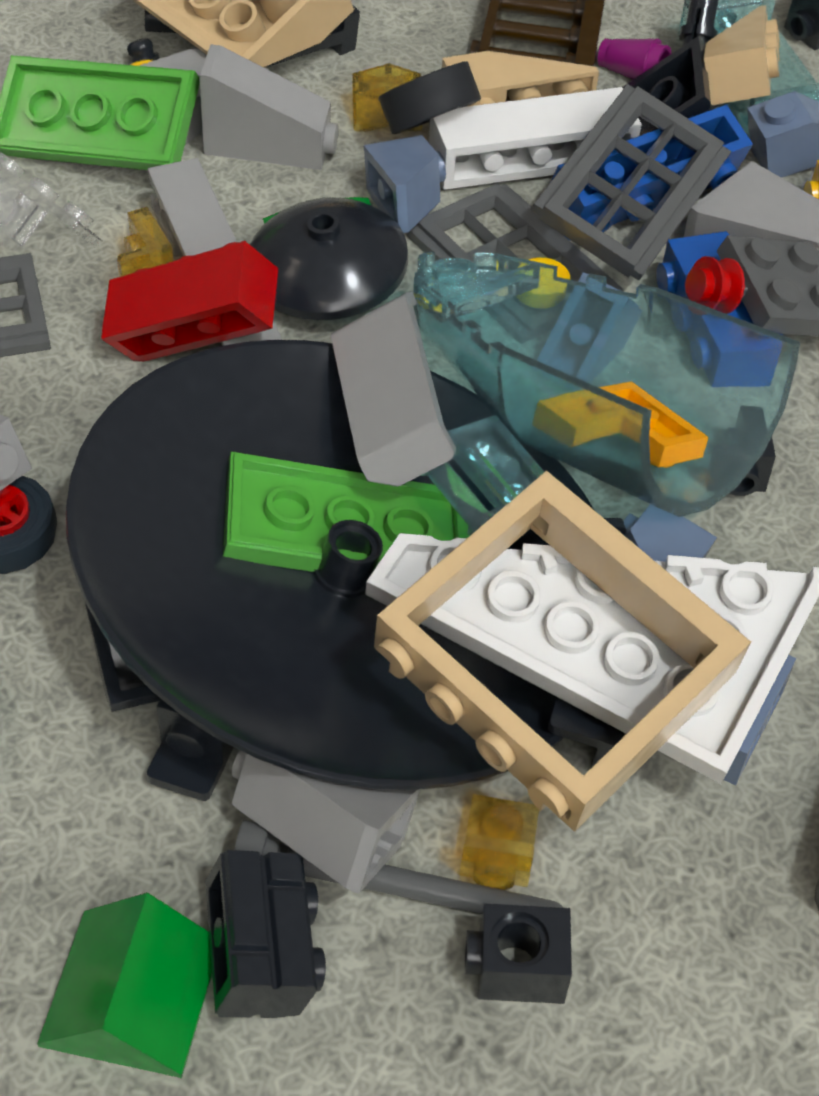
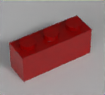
[101,241,279,362]

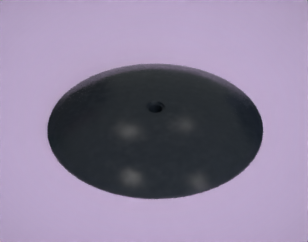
[66,340,594,790]

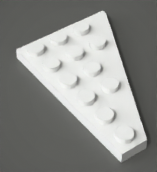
[366,533,819,784]

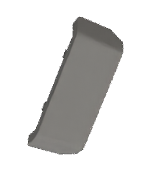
[331,291,456,487]

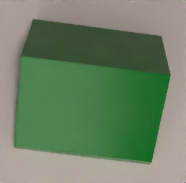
[37,892,212,1078]

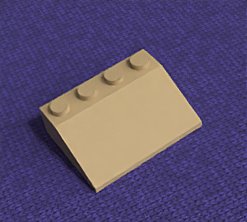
[133,0,354,67]

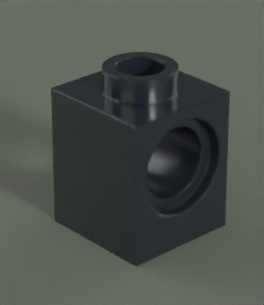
[465,903,572,1004]

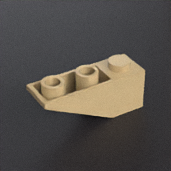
[704,5,780,105]
[442,51,599,106]

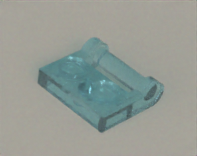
[421,415,544,536]

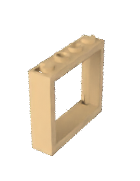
[374,471,751,832]

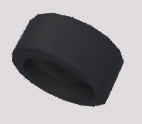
[379,61,481,134]

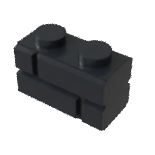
[205,850,326,1018]

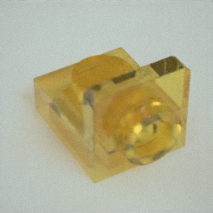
[117,207,173,277]
[459,794,539,890]

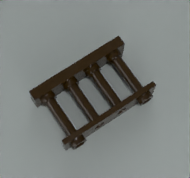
[470,0,605,66]

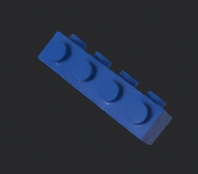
[551,105,753,241]

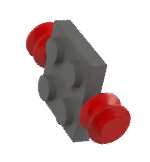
[685,235,819,336]

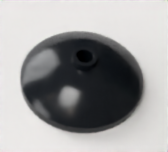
[250,197,408,320]

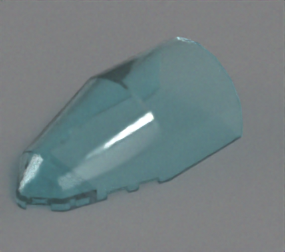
[413,252,800,517]

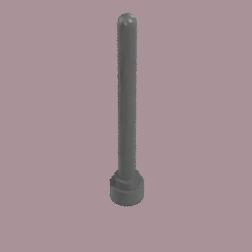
[234,820,563,914]

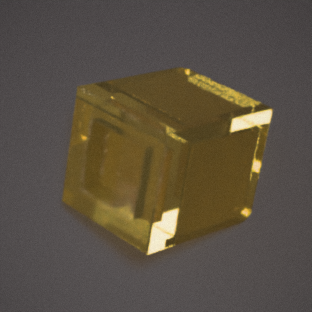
[352,63,422,132]

